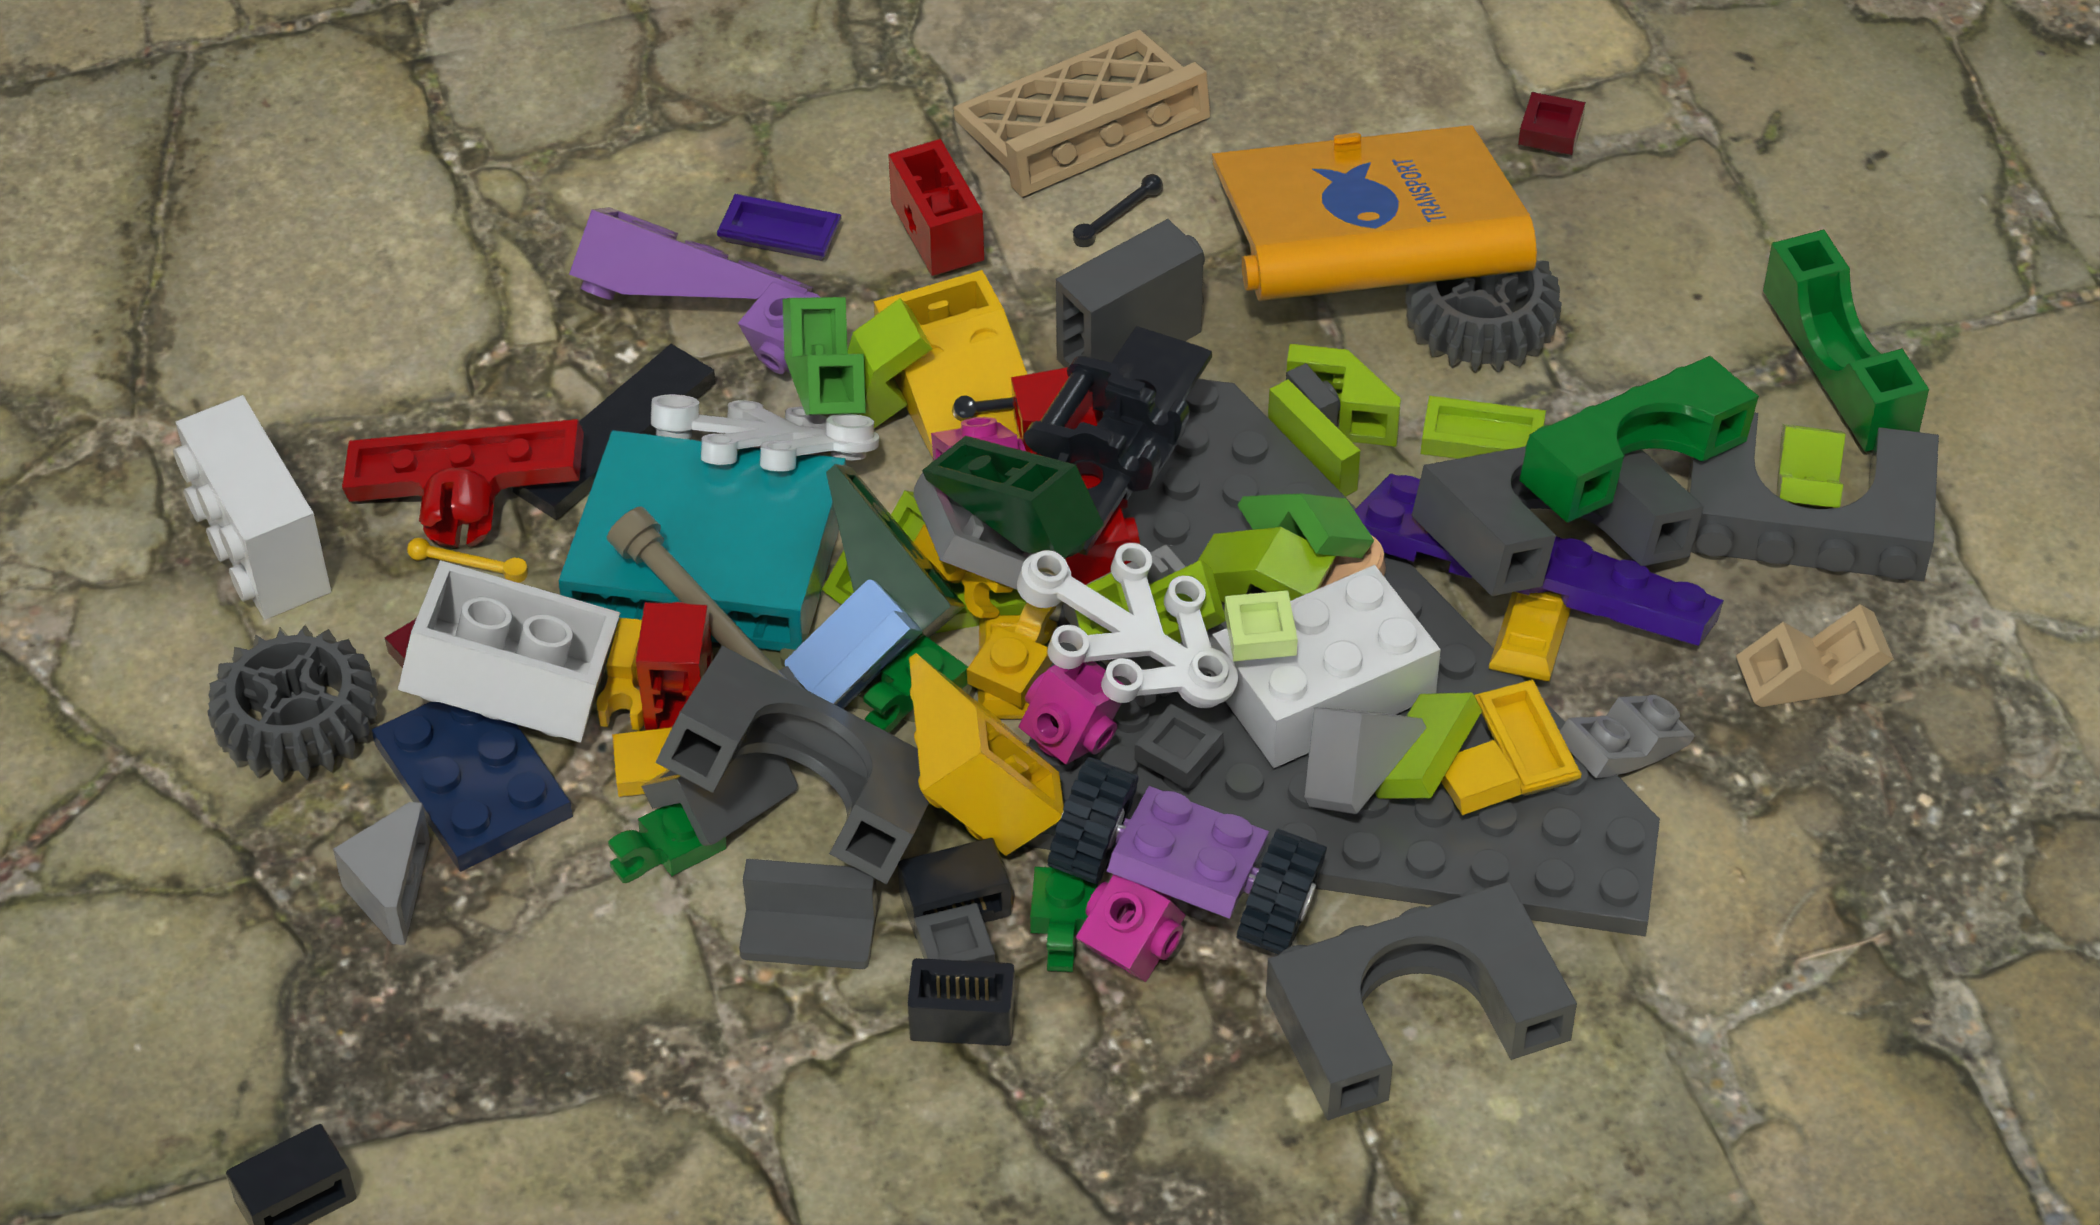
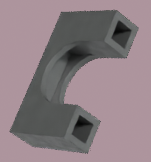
[1687,412,1939,581]
[1412,446,1704,596]
[655,646,929,884]
[1266,881,1577,1121]

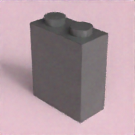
[1056,219,1205,368]

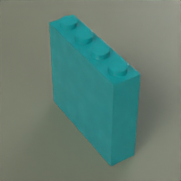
[558,430,846,651]

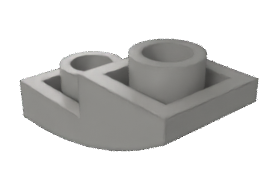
[1560,695,1695,778]

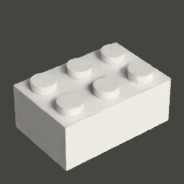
[173,395,331,620]
[398,560,620,743]
[1211,565,1441,768]

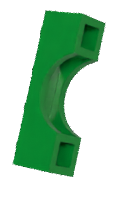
[1763,229,1929,452]
[1519,356,1759,523]

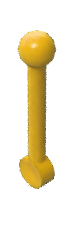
[407,537,528,583]

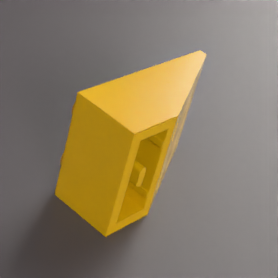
[873,270,1027,458]
[909,653,1064,856]

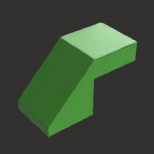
[783,297,866,415]
[1237,493,1374,558]

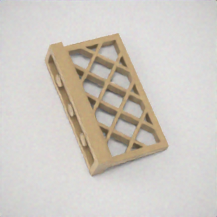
[953,29,1210,197]

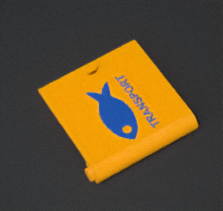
[1212,125,1537,301]

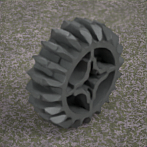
[1405,258,1562,372]
[207,625,379,782]

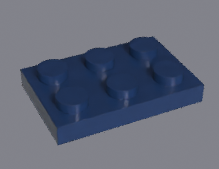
[372,701,573,872]

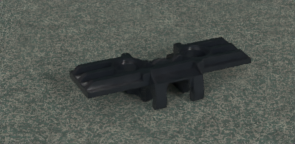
[1024,326,1212,556]

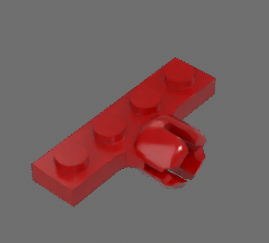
[342,419,584,548]

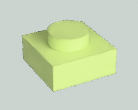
[1224,590,1298,661]

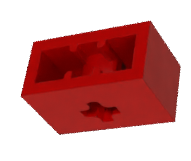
[888,139,984,276]
[636,602,714,730]

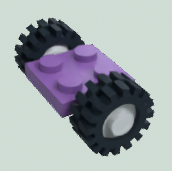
[1047,757,1327,955]

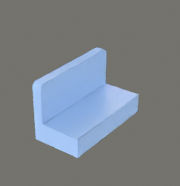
[785,580,923,709]

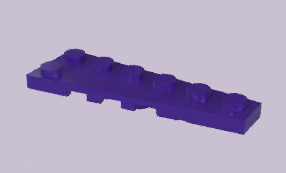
[1354,473,1724,646]

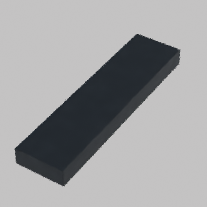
[512,343,716,520]

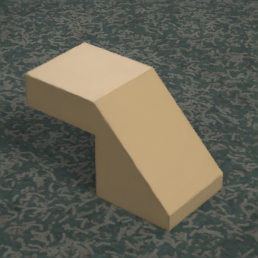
[1736,604,1894,707]

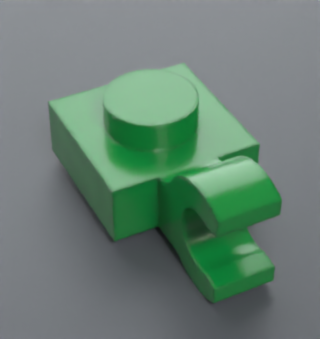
[863,635,968,733]
[608,803,726,883]
[1030,866,1099,972]

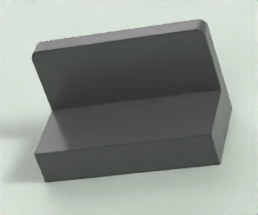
[641,752,798,846]
[739,859,878,969]

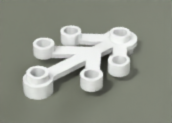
[651,394,879,471]
[1017,543,1238,708]

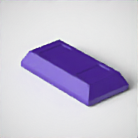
[717,194,842,261]

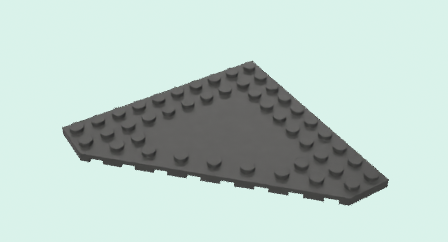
[1022,379,1660,937]

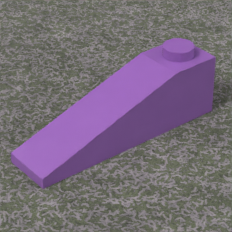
[569,207,814,300]

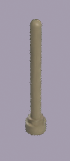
[607,506,786,679]

